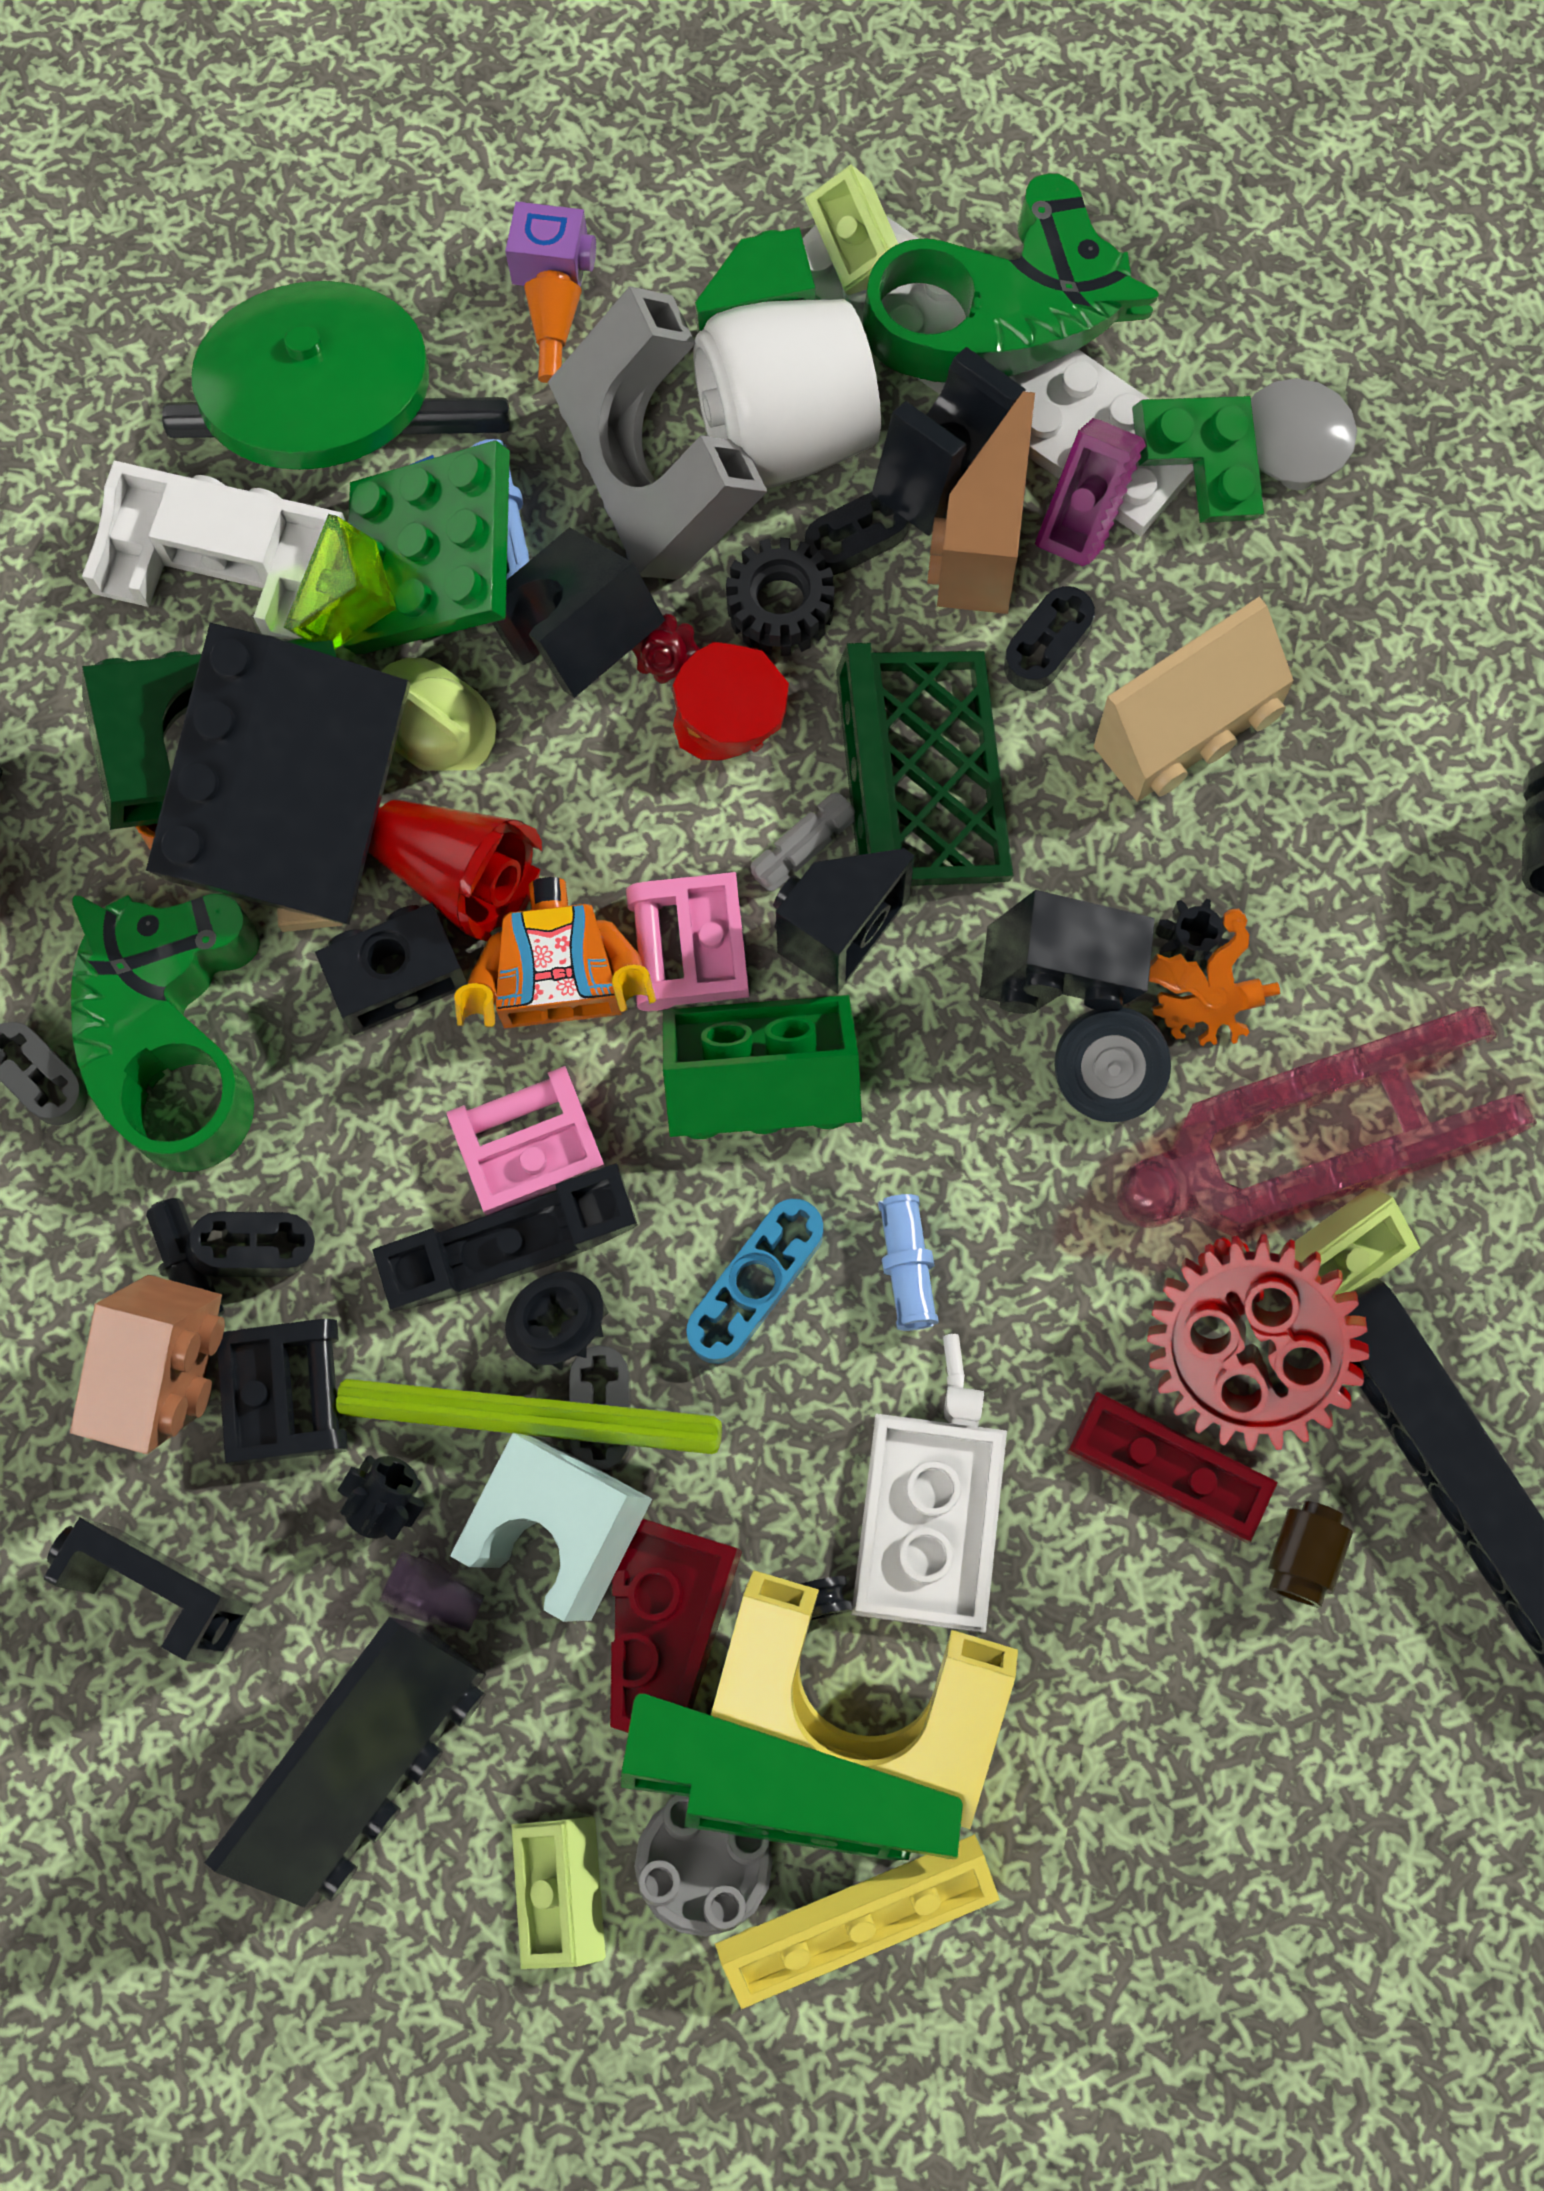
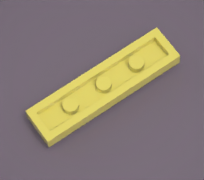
[715,1834,1000,2009]

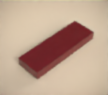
[1066,1391,1278,1544]

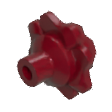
[632,614,700,684]

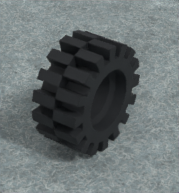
[726,537,835,656]

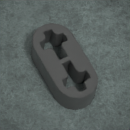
[0,1022,88,1126]
[569,1345,631,1473]

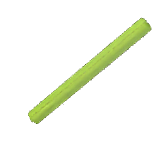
[336,1379,722,1454]

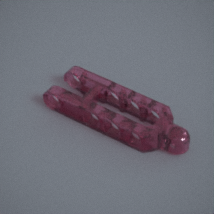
[1116,1006,1537,1237]

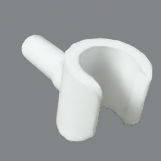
[943,1334,984,1427]

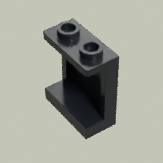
[44,1517,253,1664]

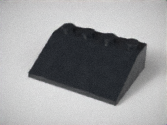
[146,623,411,925]
[204,1616,487,1908]

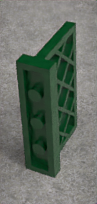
[836,643,1014,886]

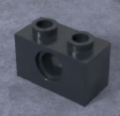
[315,903,467,1035]

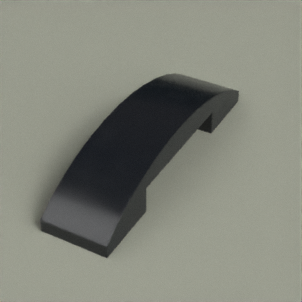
[372,1163,638,1312]

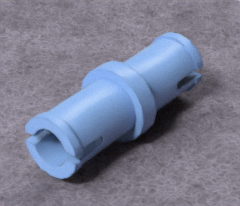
[878,1194,939,1331]

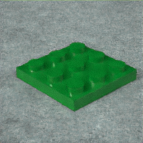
[343,440,510,654]

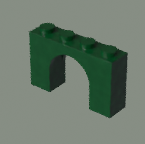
[82,638,336,830]

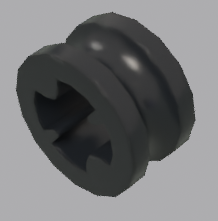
[801,1576,853,1621]

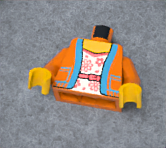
[454,877,656,1029]

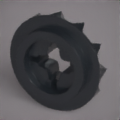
[505,1271,609,1370]

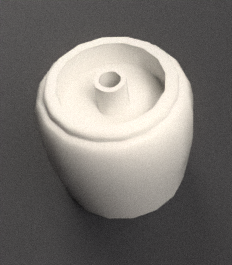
[693,299,881,488]

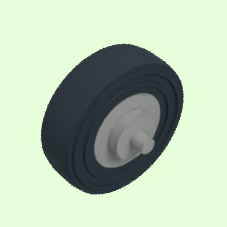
[1054,1007,1171,1122]

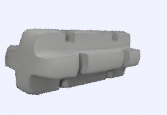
[750,792,855,891]

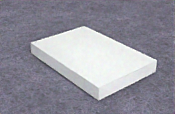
[851,1414,1007,1633]

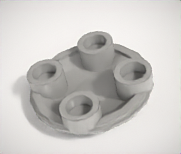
[1251,378,1357,491]
[634,1795,773,1937]

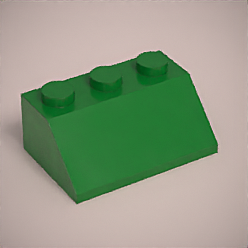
[663,995,862,1139]

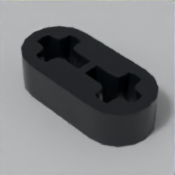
[804,492,909,575]
[1004,586,1095,691]
[186,1211,315,1277]

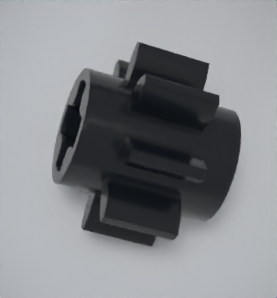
[1155,898,1230,976]
[337,1455,425,1540]

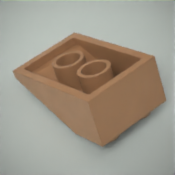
[927,391,1035,614]

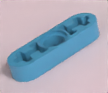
[686,1199,823,1364]

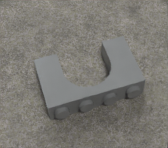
[548,286,768,580]

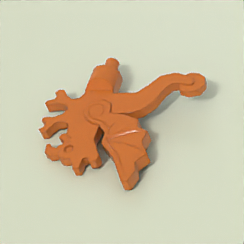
[1149,909,1280,1046]

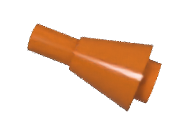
[524,270,582,383]

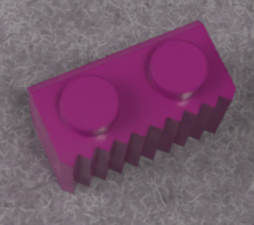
[1034,418,1146,566]

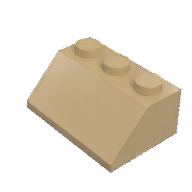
[1093,596,1294,802]

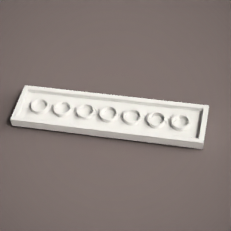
[803,217,1194,537]

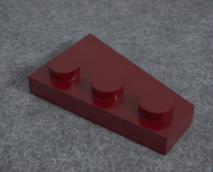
[610,1519,742,1733]

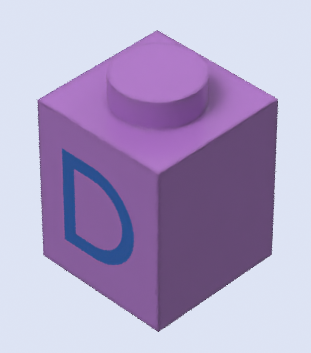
[505,201,596,286]

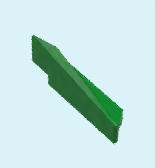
[621,1694,963,1860]

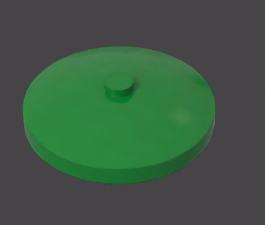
[191,281,429,470]

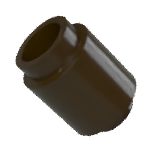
[1267,1501,1353,1608]

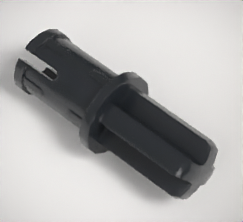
[146,1198,225,1316]

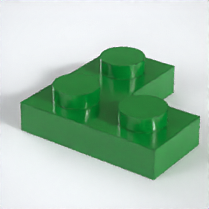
[1132,396,1264,523]

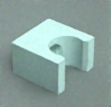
[450,1433,652,1622]

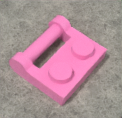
[626,872,749,1012]
[446,1066,605,1216]

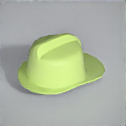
[381,658,497,771]

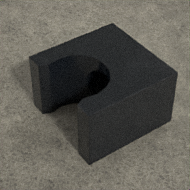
[871,347,1026,536]
[492,527,666,698]

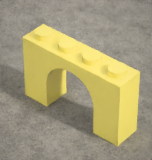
[711,1570,1018,1829]

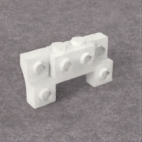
[82,460,349,642]

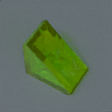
[283,514,396,649]

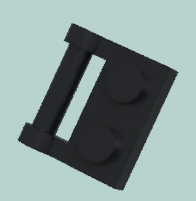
[217,1319,348,1466]

